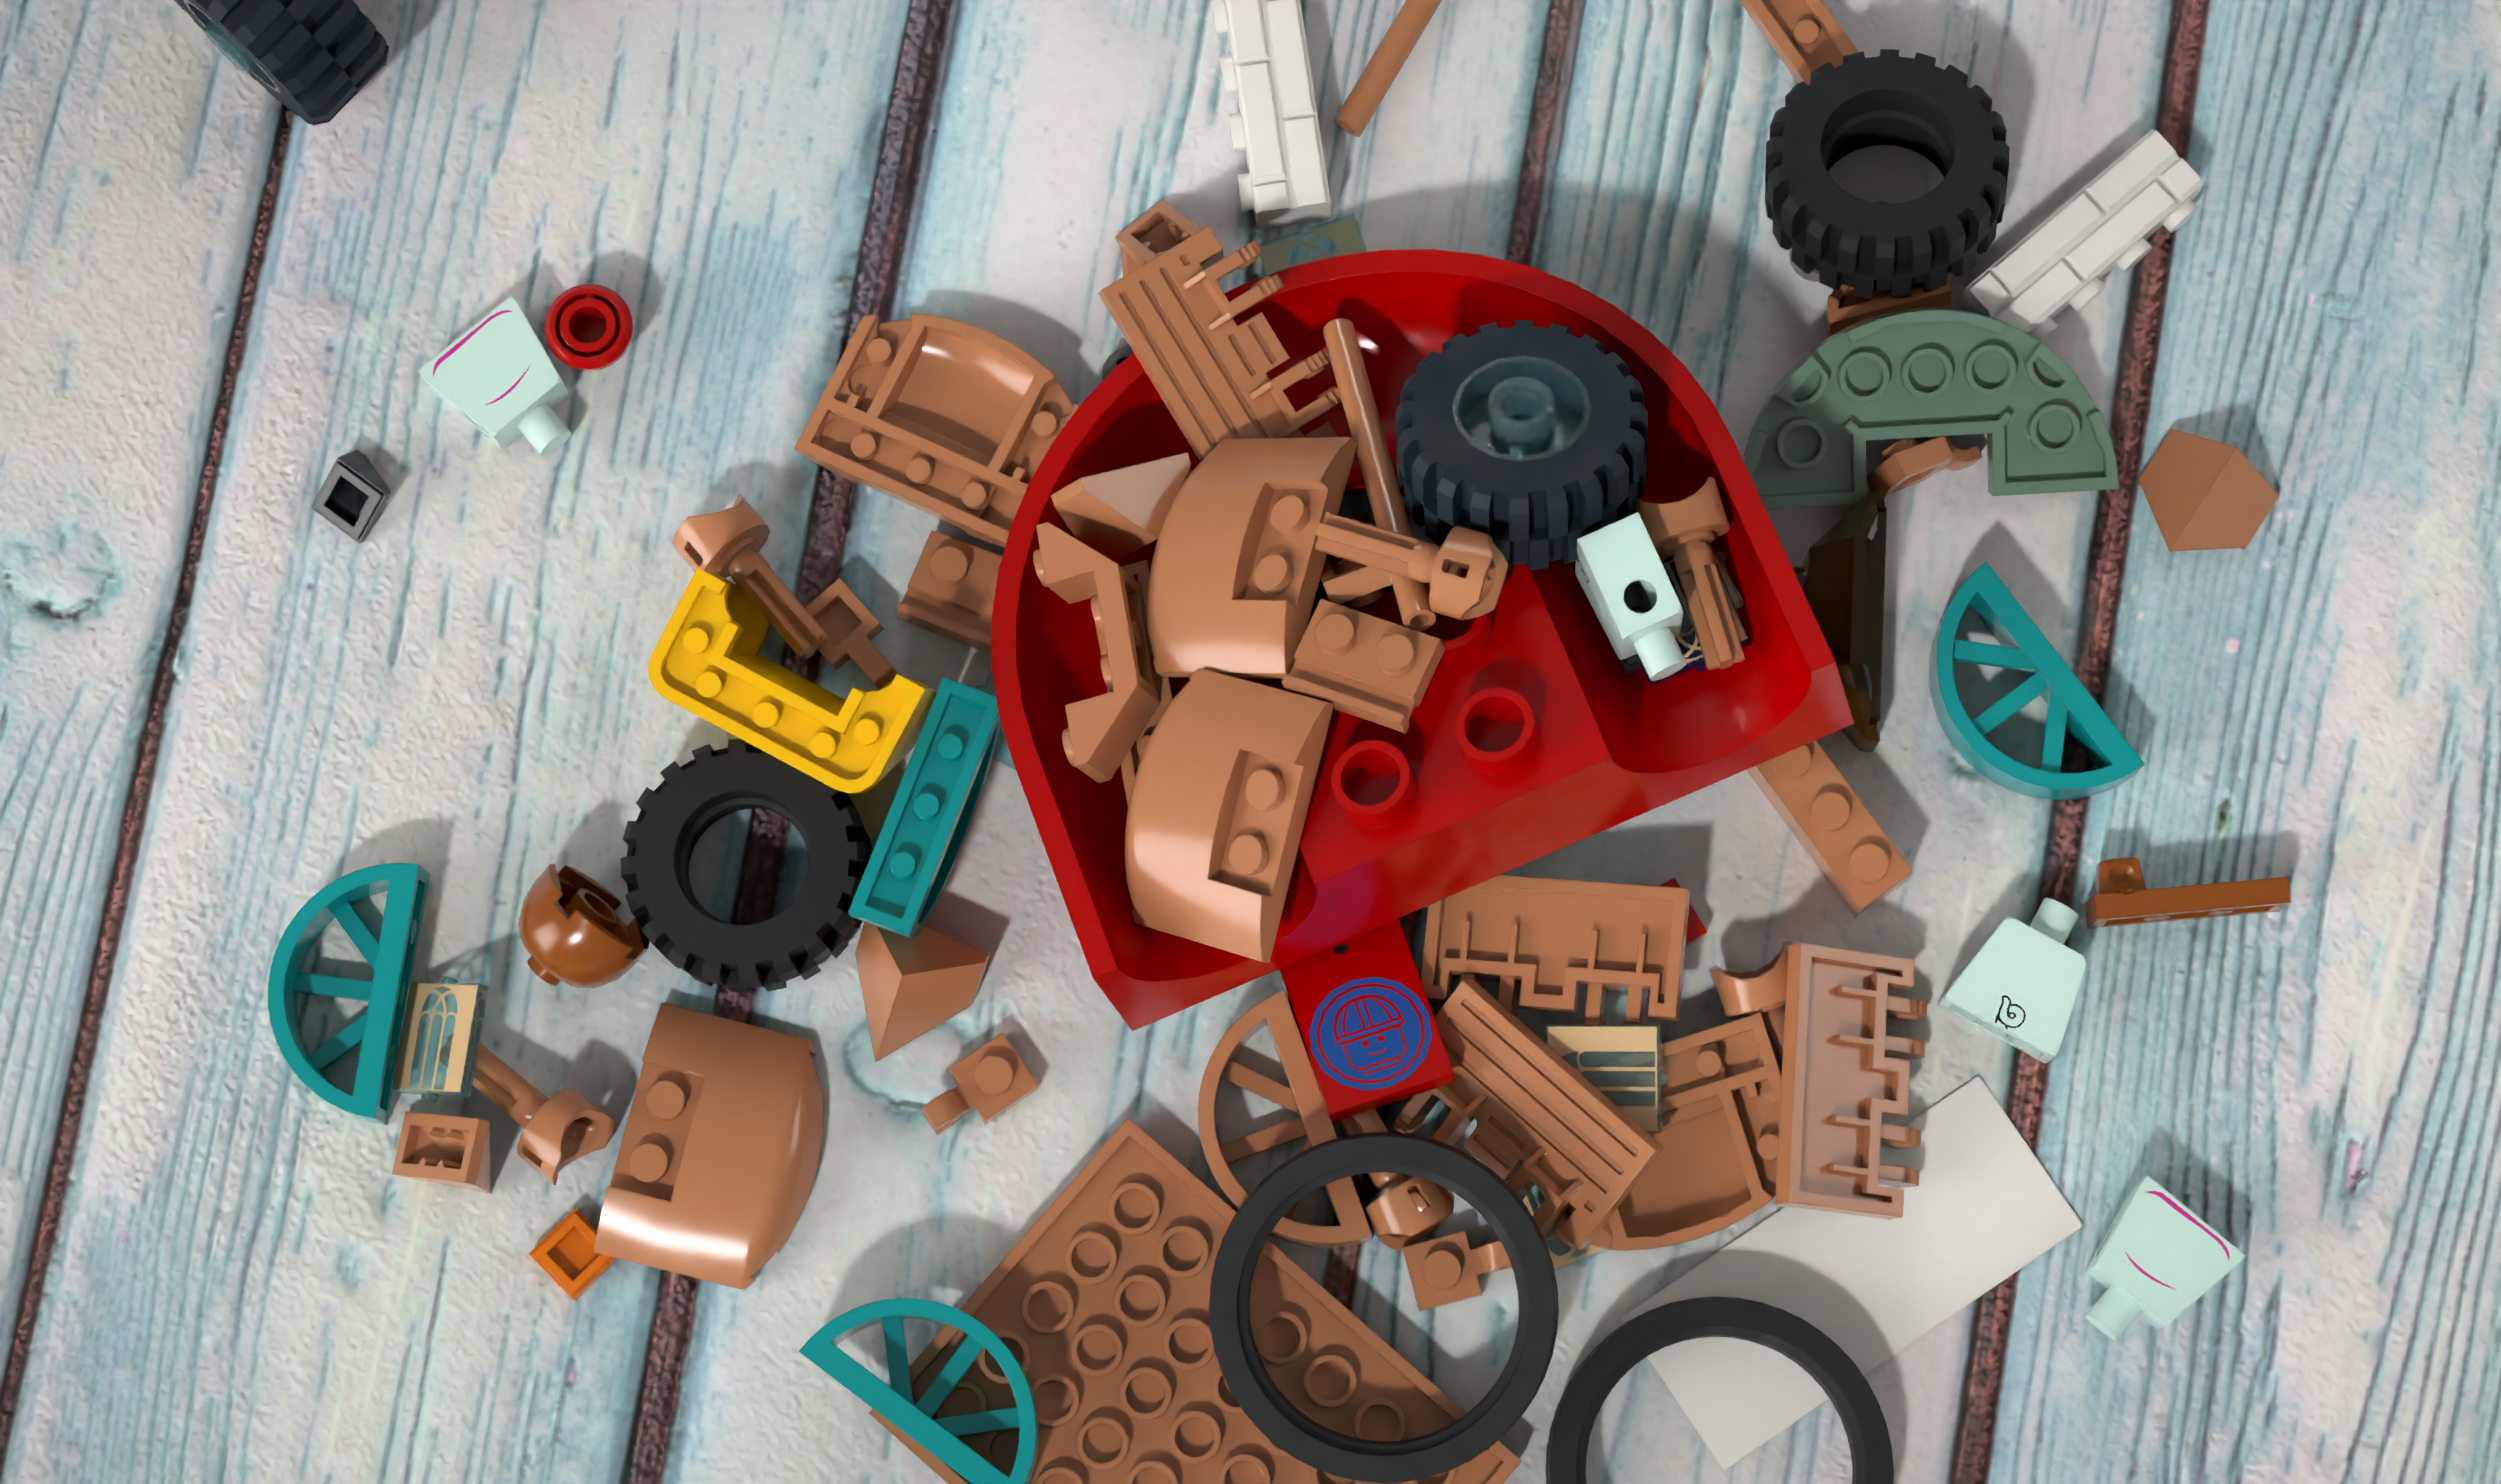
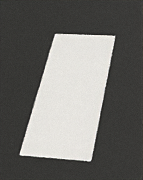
[1621,1076,2083,1470]

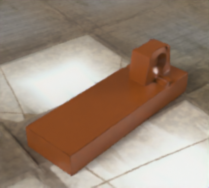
[2085,858,2291,929]

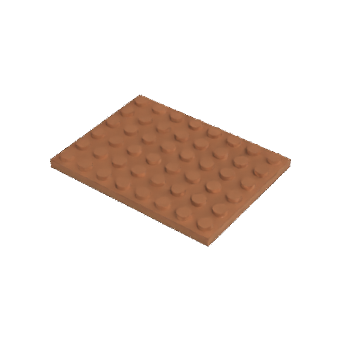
[869,1118,1522,1484]

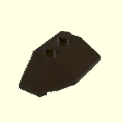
[1793,489,1888,752]

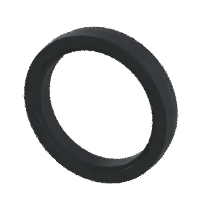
[1209,1132,1559,1483]
[1545,1297,1894,1484]

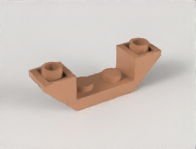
[1033,522,1161,784]

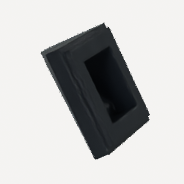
[311,449,391,544]

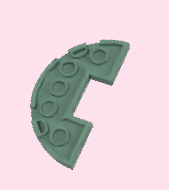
[1742,307,2119,509]

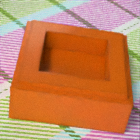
[529,1208,618,1301]

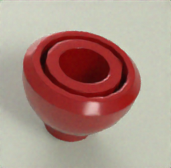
[544,284,633,371]

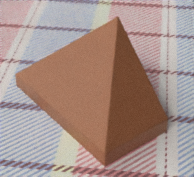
[392,1111,491,1194]

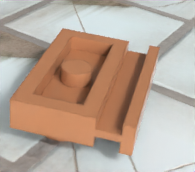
[897,530,1002,654]
[1281,599,1445,734]

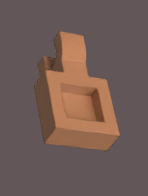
[1867,436,1983,494]
[805,578,900,690]
[922,1033,1039,1136]
[1402,1231,1512,1312]

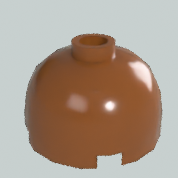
[518,863,649,988]

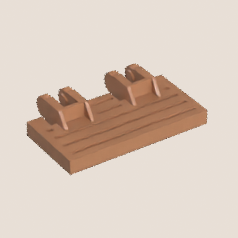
[1098,226,1342,462]
[1421,875,1690,1027]
[1775,942,1927,1220]
[1392,978,1665,1249]

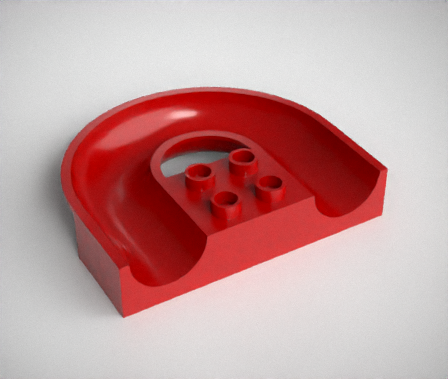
[991,249,1854,1031]

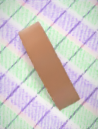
[1198,991,1372,1248]

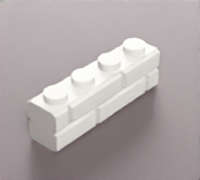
[1211,0,1331,229]
[1959,129,2203,343]

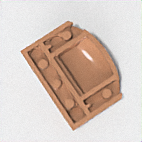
[794,313,1079,548]
[1147,437,1358,679]
[1125,668,1334,963]
[593,1002,824,1291]
[1545,1013,1782,1251]

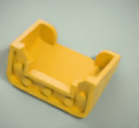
[648,568,937,794]

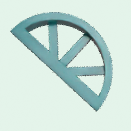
[1929,562,2145,800]
[848,677,1001,939]
[268,863,430,1125]
[798,1298,1040,1484]

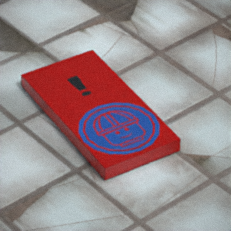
[1279,918,1455,1122]

